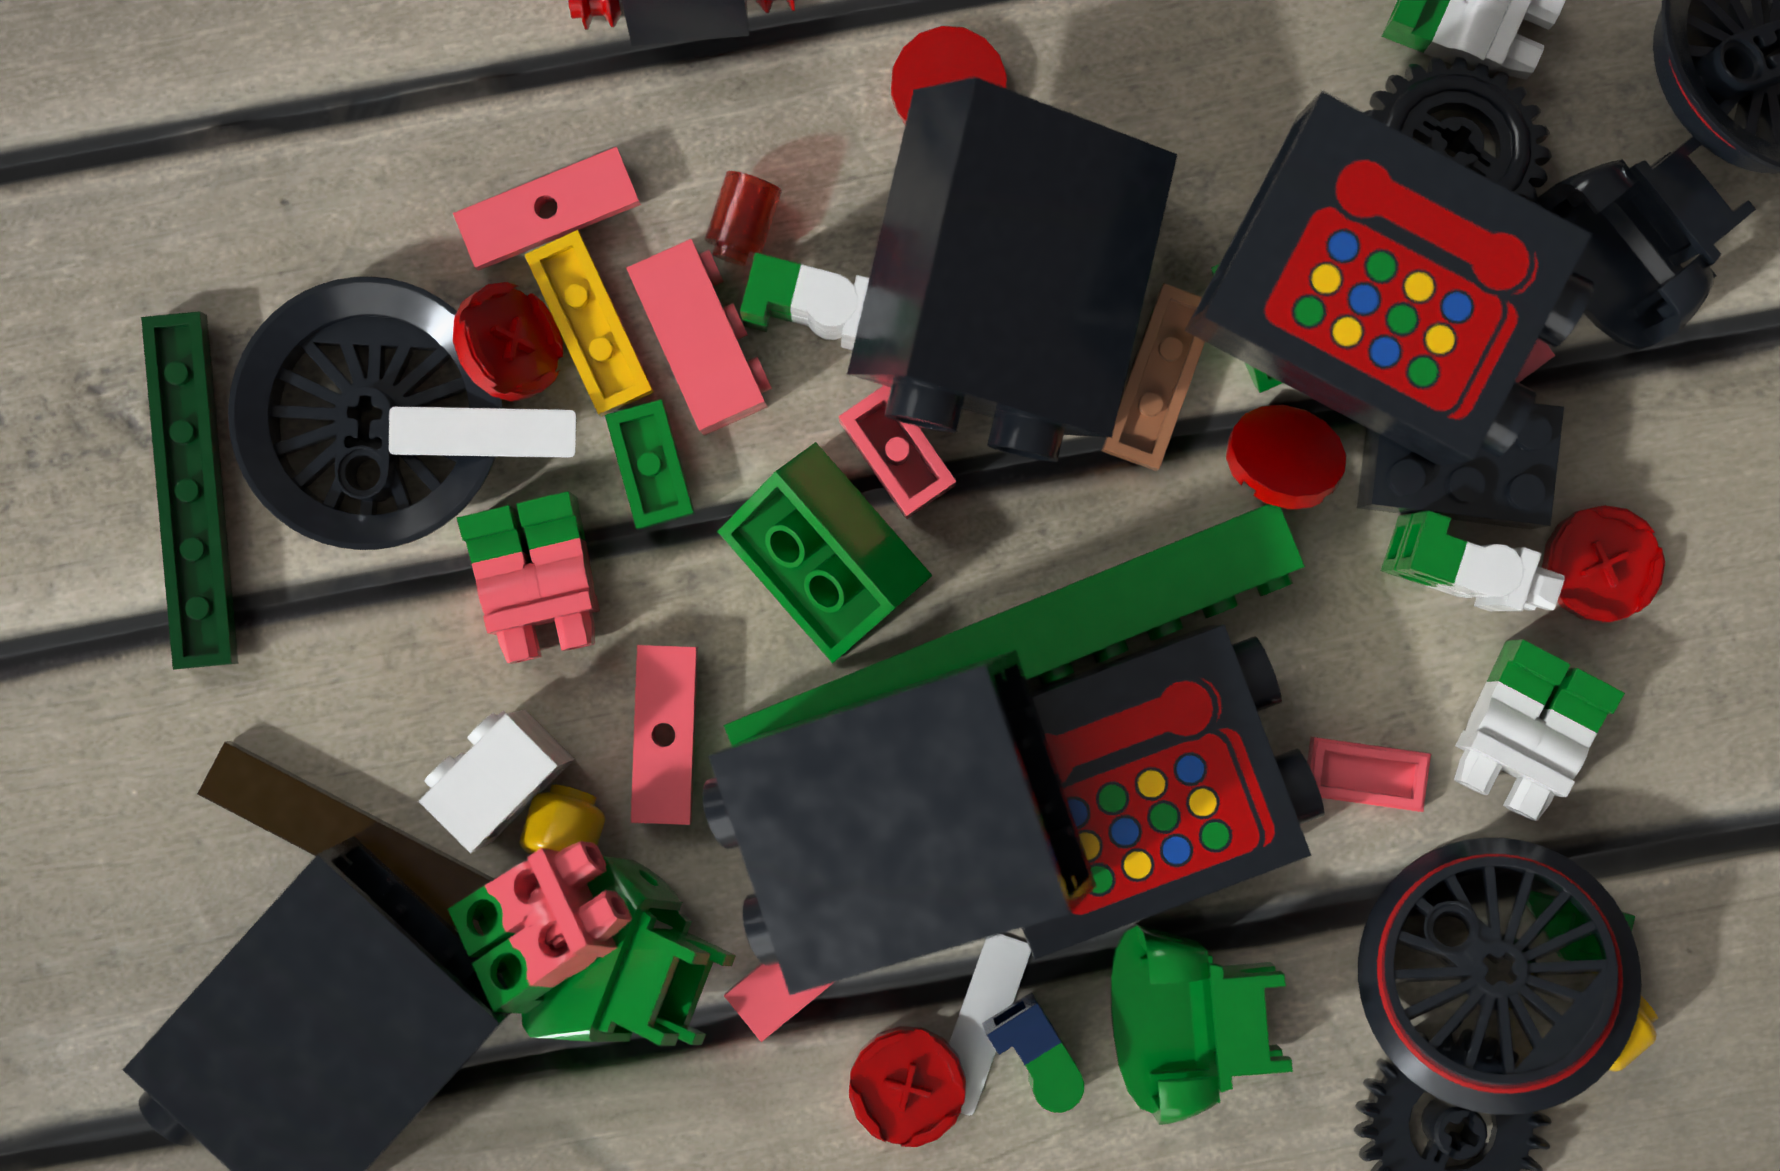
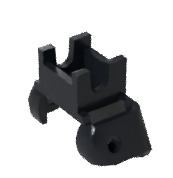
[1535,136,1756,350]

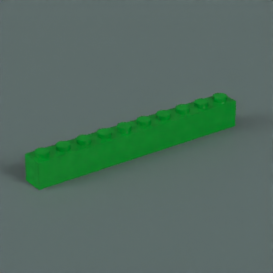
[723,504,1305,746]

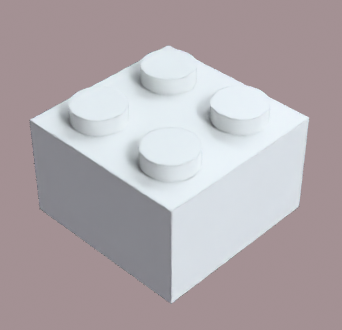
[419,710,575,853]

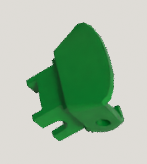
[521,856,736,1046]
[1111,924,1293,1125]

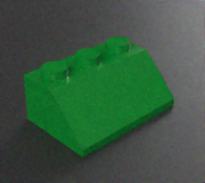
[717,442,933,664]

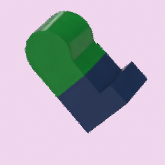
[982,993,1084,1113]

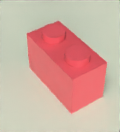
[838,385,957,519]

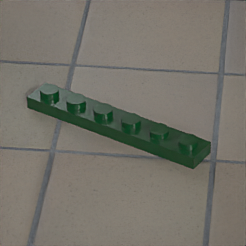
[141,311,239,670]

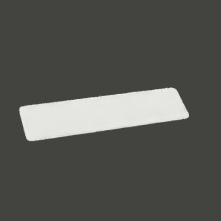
[389,407,576,458]
[949,934,1031,1116]

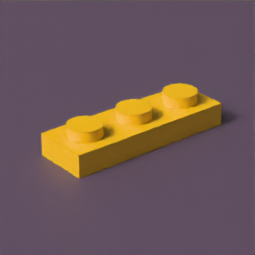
[524,230,654,417]

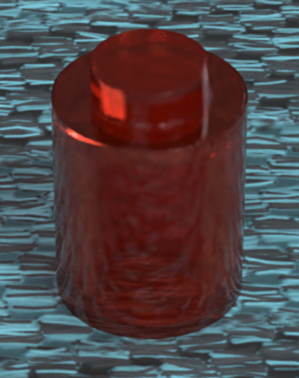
[704,171,782,266]

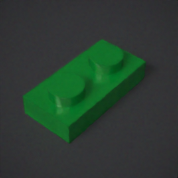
[605,399,695,530]

